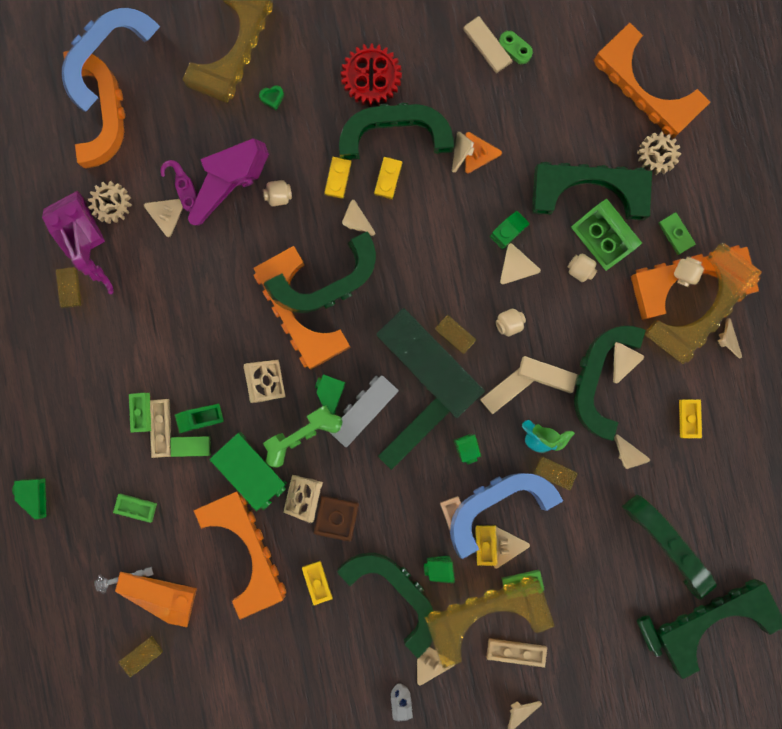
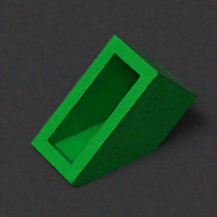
[490,211,530,250]
[315,374,346,415]
[175,404,224,433]
[453,434,481,465]
[12,478,46,519]
[424,555,454,583]

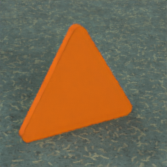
[465,132,502,173]

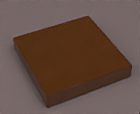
[314,496,359,542]

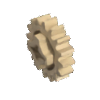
[637,132,681,175]
[88,181,132,224]

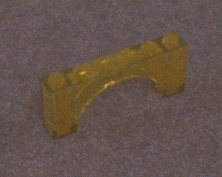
[183,0,273,103]
[645,243,762,364]
[425,576,555,669]

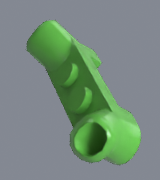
[263,406,343,468]

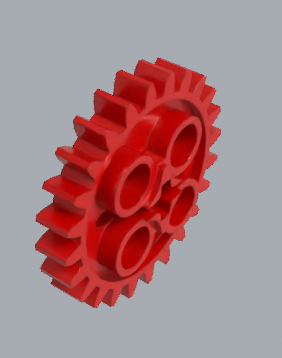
[341,43,402,106]

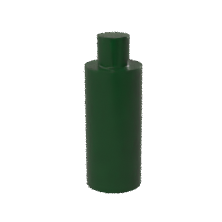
[636,616,663,656]

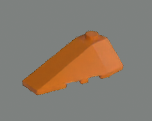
[115,572,197,627]

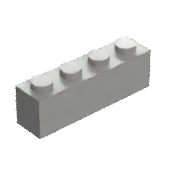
[330,375,399,448]

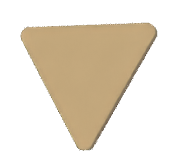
[452,131,474,172]
[144,199,183,237]
[342,200,375,236]
[500,243,541,285]
[718,318,742,358]
[613,342,644,383]
[614,434,650,469]
[494,527,530,569]
[417,647,455,685]
[508,701,542,729]

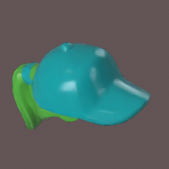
[522,420,575,453]

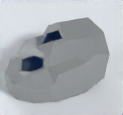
[391,684,413,721]

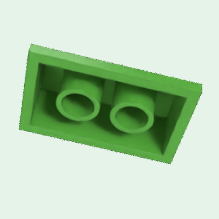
[571,199,642,271]

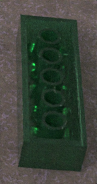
[376,308,485,419]

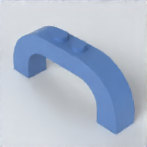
[62,8,160,112]
[450,473,563,559]

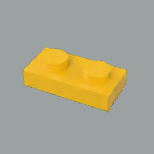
[325,157,351,199]
[374,157,402,199]
[679,400,702,438]
[476,525,498,566]
[302,561,333,605]

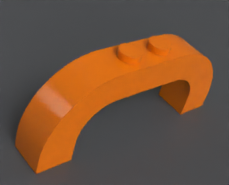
[63,51,125,168]

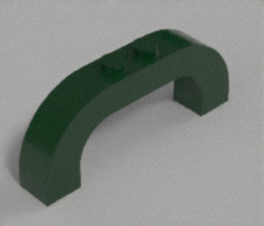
[339,103,454,160]
[264,231,376,313]
[574,326,646,441]
[622,495,716,600]
[337,553,436,659]

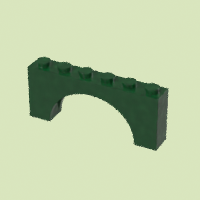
[532,162,652,220]
[656,579,782,679]

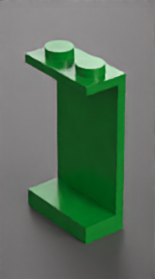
[209,433,287,511]

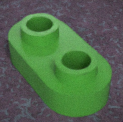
[499,31,533,64]

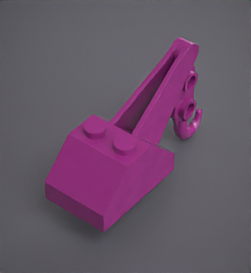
[160,138,269,225]
[42,191,114,295]

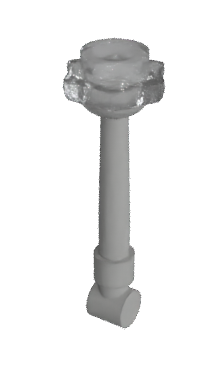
[95,567,154,594]

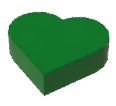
[259,85,284,110]

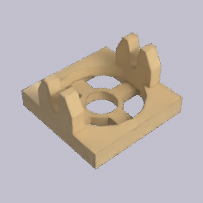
[244,360,285,403]
[283,475,323,523]

